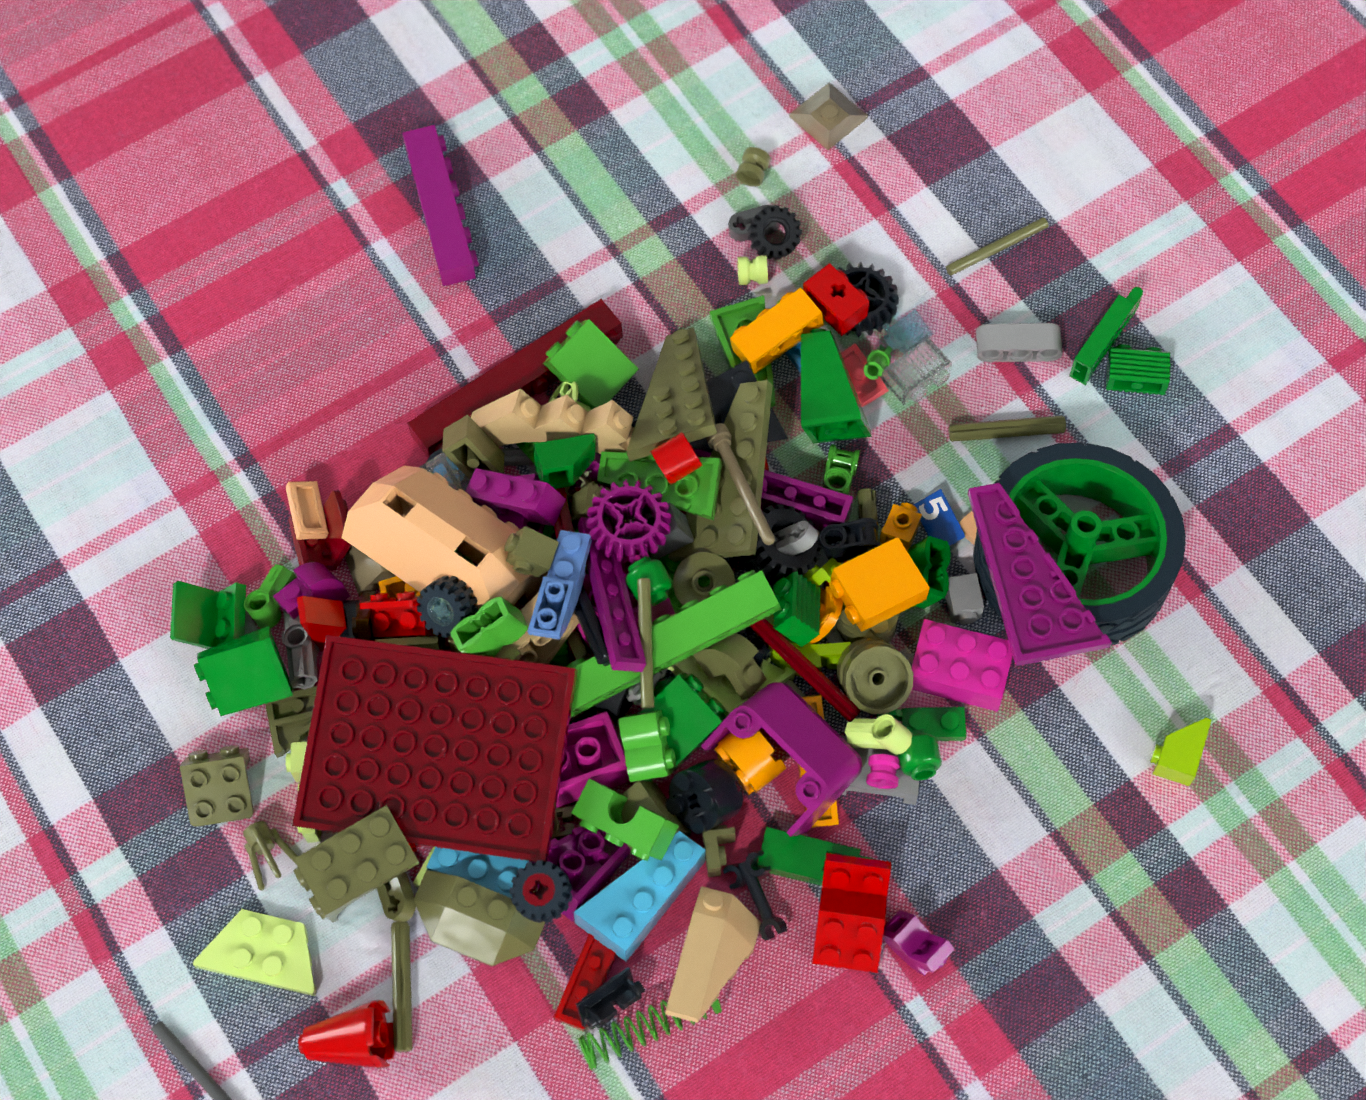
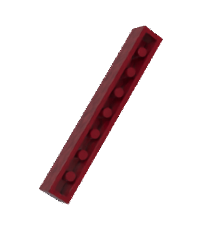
[408,299,623,458]

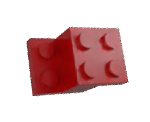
[812,853,892,973]

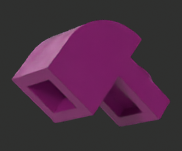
[273,562,350,620]
[883,910,955,976]

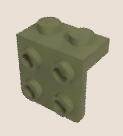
[179,745,254,827]

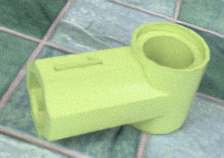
[844,714,912,755]

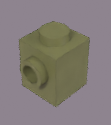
[504,526,559,577]

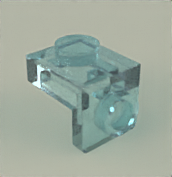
[882,309,933,355]

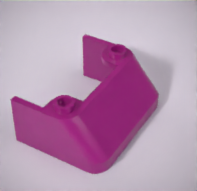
[701,682,863,837]

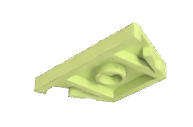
[193,909,317,996]

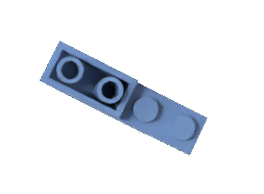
[527,530,592,640]

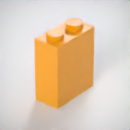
[829,537,930,632]

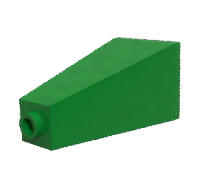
[801,328,872,444]

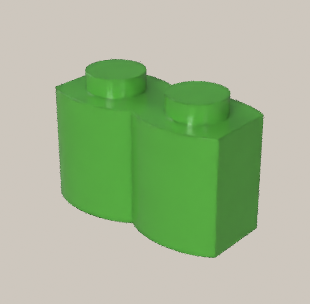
[450,597,529,657]
[619,710,676,782]

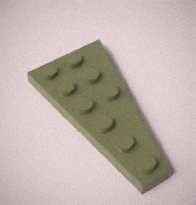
[626,327,718,462]
[668,380,773,562]

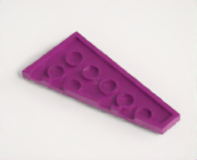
[968,483,1112,666]

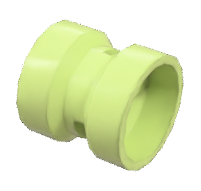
[737,255,768,285]

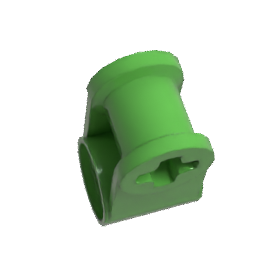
[823,444,860,495]

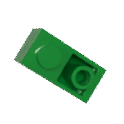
[534,433,596,489]

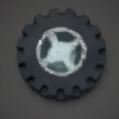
[417,576,478,638]

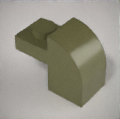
[693,633,767,699]

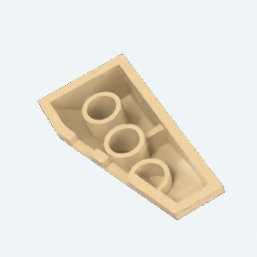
[665,886,761,1023]

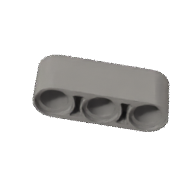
[976,323,1063,362]

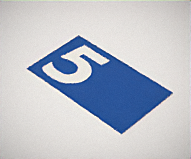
[914,489,966,546]

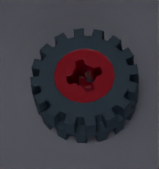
[510,860,573,923]

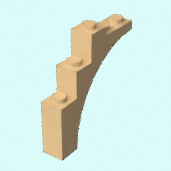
[471,389,634,454]

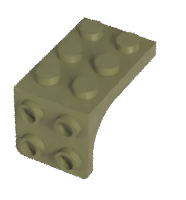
[293,805,419,923]

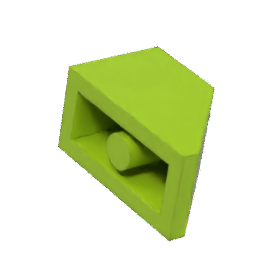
[1150,718,1212,786]

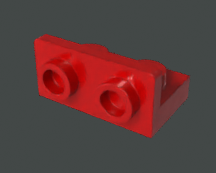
[359,591,433,637]

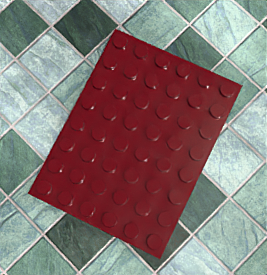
[292,635,578,862]

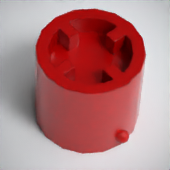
[650,432,703,485]

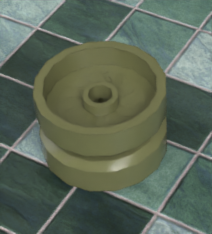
[837,638,913,714]

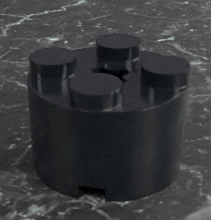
[666,759,743,834]

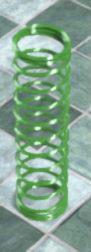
[577,998,722,1070]

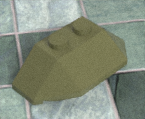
[414,870,545,967]

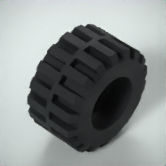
[738,504,822,589]

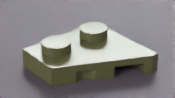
[265,686,317,758]

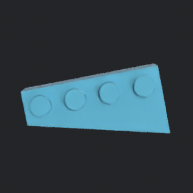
[573,831,706,962]

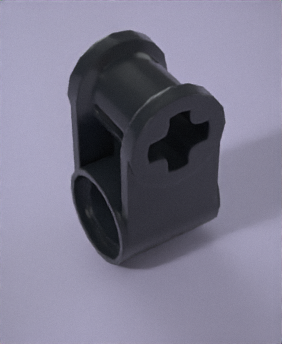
[820,518,881,563]

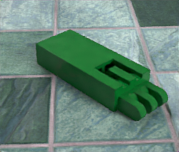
[1069,287,1143,386]
[757,827,877,886]

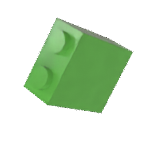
[543,319,639,410]

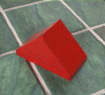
[297,596,346,651]

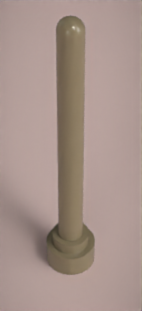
[705,423,775,545]

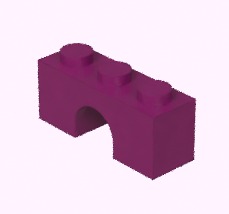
[465,468,566,527]

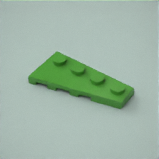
[709,295,775,407]
[597,451,722,521]

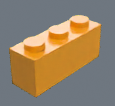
[730,287,824,374]

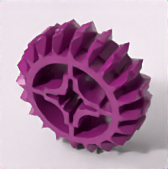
[586,479,672,563]

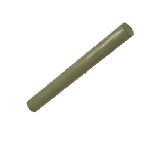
[946,217,1049,276]
[637,578,654,708]

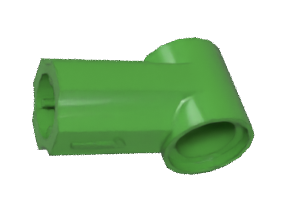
[244,564,297,628]

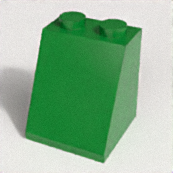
[194,626,293,716]

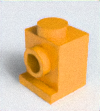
[880,503,922,551]

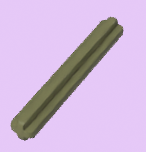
[948,415,1066,442]
[391,921,413,1053]

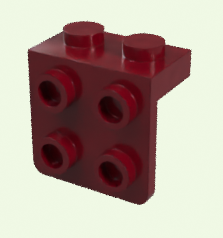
[288,490,351,571]

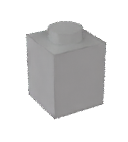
[945,573,984,624]

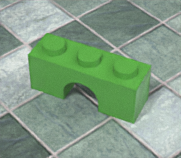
[572,779,679,861]

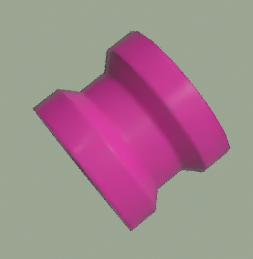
[866,754,900,789]

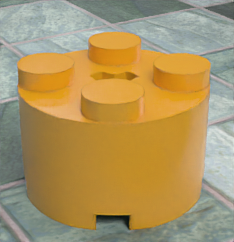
[714,731,786,795]

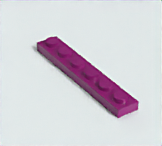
[577,517,647,672]

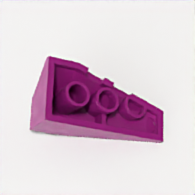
[526,826,631,922]

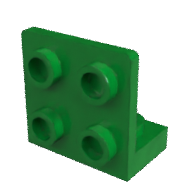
[170,581,246,649]

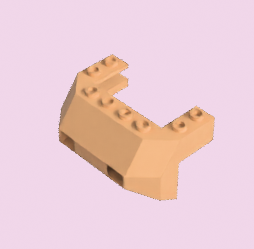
[342,466,548,616]

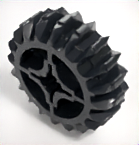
[837,262,899,338]

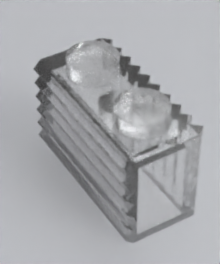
[882,338,952,405]

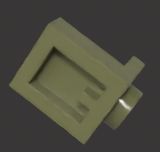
[703,825,736,877]

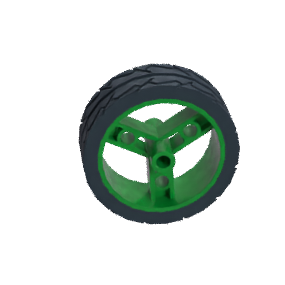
[973,443,1186,646]

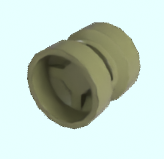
[736,147,771,187]

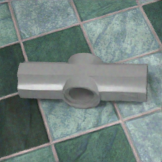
[282,610,319,689]

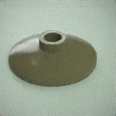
[673,552,735,605]

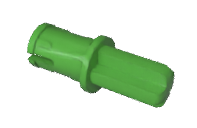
[863,344,892,380]

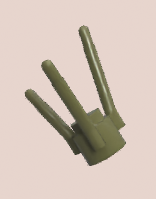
[243,821,298,891]

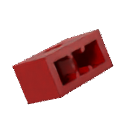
[803,263,869,336]

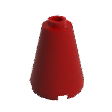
[298,1000,395,1068]

